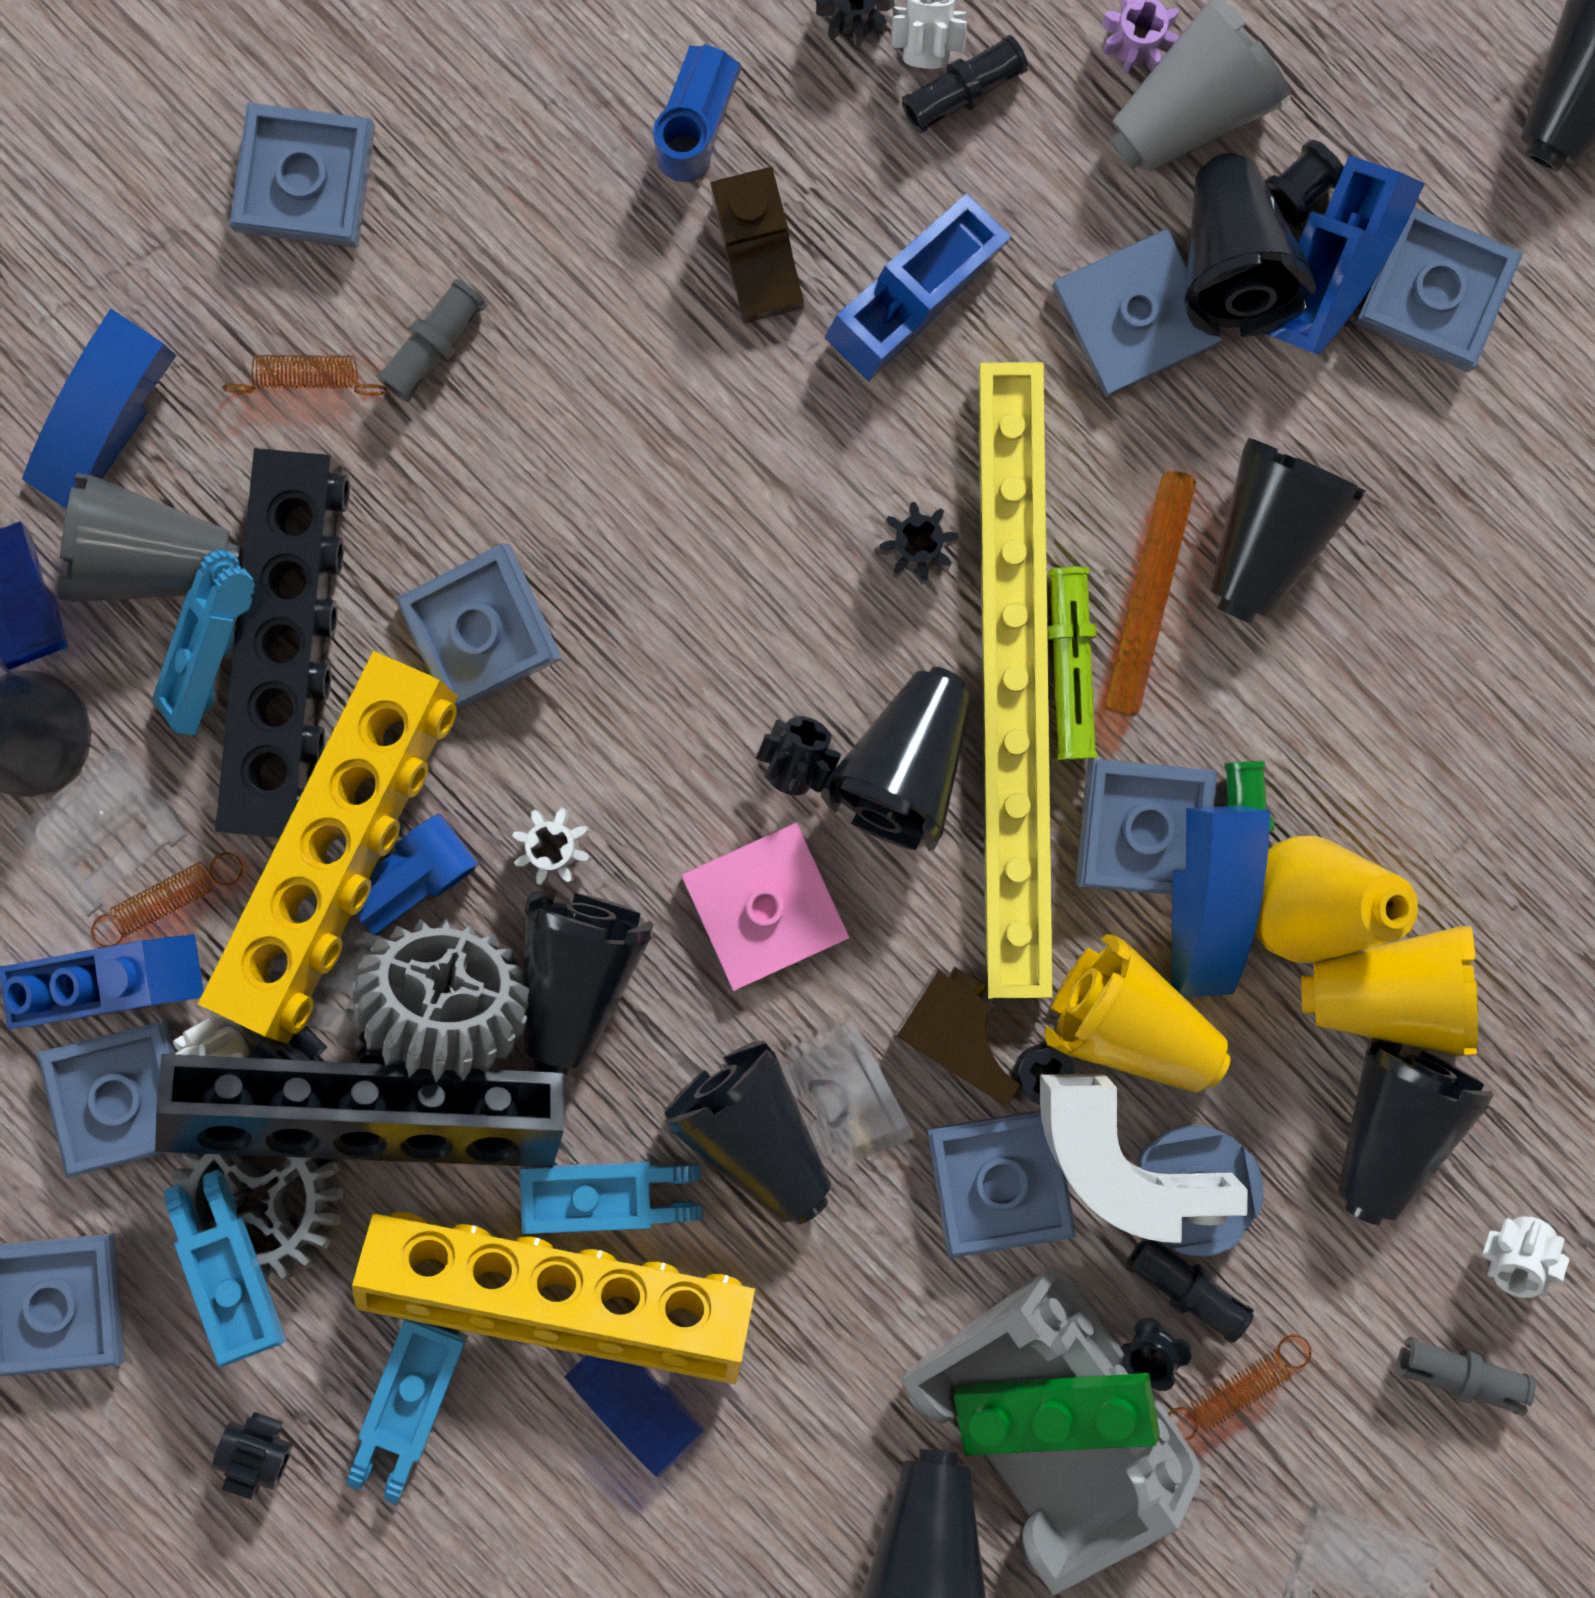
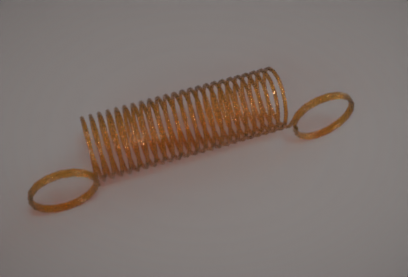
[222,354,387,396]
[91,852,243,947]
[1168,1335,1311,1440]

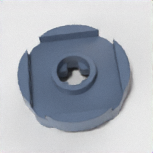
[1136,1125,1263,1256]

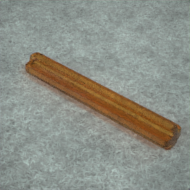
[1105,471,1197,717]

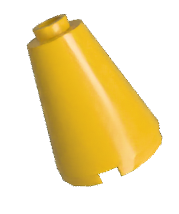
[1255,836,1418,964]
[1301,926,1478,1056]
[1044,934,1230,1093]

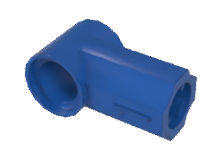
[653,44,741,182]
[355,813,479,935]

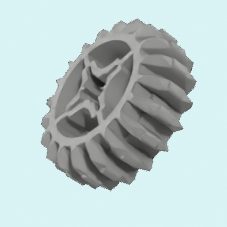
[351,918,529,1082]
[171,1153,346,1282]

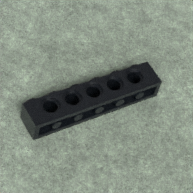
[215,448,350,838]
[155,1054,564,1167]

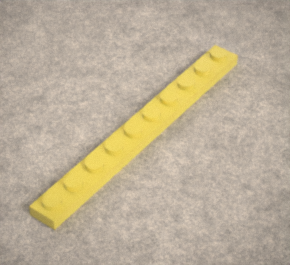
[978,362,1052,998]

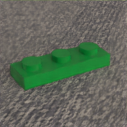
[953,1373,1160,1456]

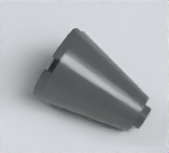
[57,473,241,602]

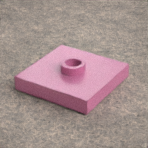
[681,822,849,991]

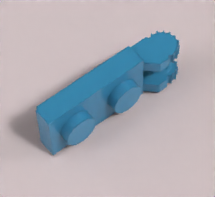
[152,548,256,735]
[520,1161,703,1234]
[164,1170,287,1368]
[346,1319,469,1505]

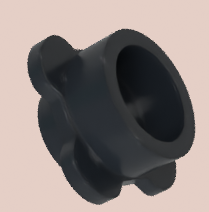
[1120,1318,1193,1391]

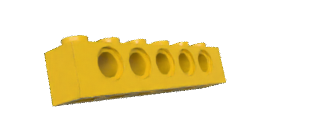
[198,651,459,1044]
[352,1212,755,1385]

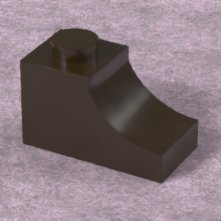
[710,166,804,323]
[894,966,1020,1106]

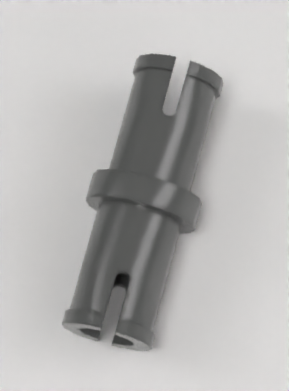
[376,279,487,402]
[1397,1337,1536,1416]

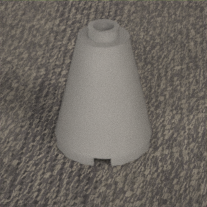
[1109,0,1291,172]

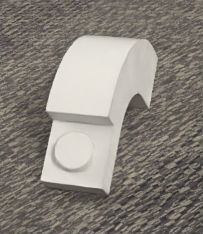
[1040,1074,1248,1243]

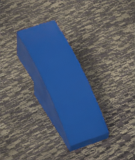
[1264,155,1425,355]
[824,193,1012,382]
[22,309,177,509]
[1171,806,1270,998]

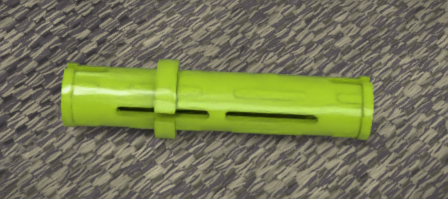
[1047,567,1097,760]

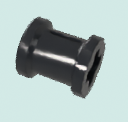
[1265,139,1344,225]
[1014,1044,1075,1104]

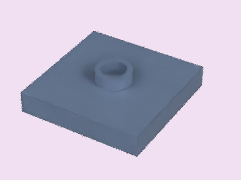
[229,103,375,248]
[1353,207,1523,372]
[1052,228,1222,398]
[395,543,562,712]
[1075,758,1217,895]
[37,1020,175,1178]
[927,1110,1076,1258]
[0,1233,125,1377]

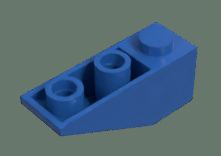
[0,934,204,1030]

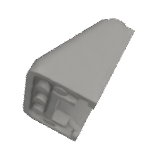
[900,1267,1201,1596]

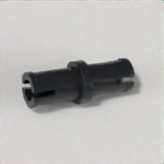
[901,35,1028,133]
[1126,1238,1254,1343]

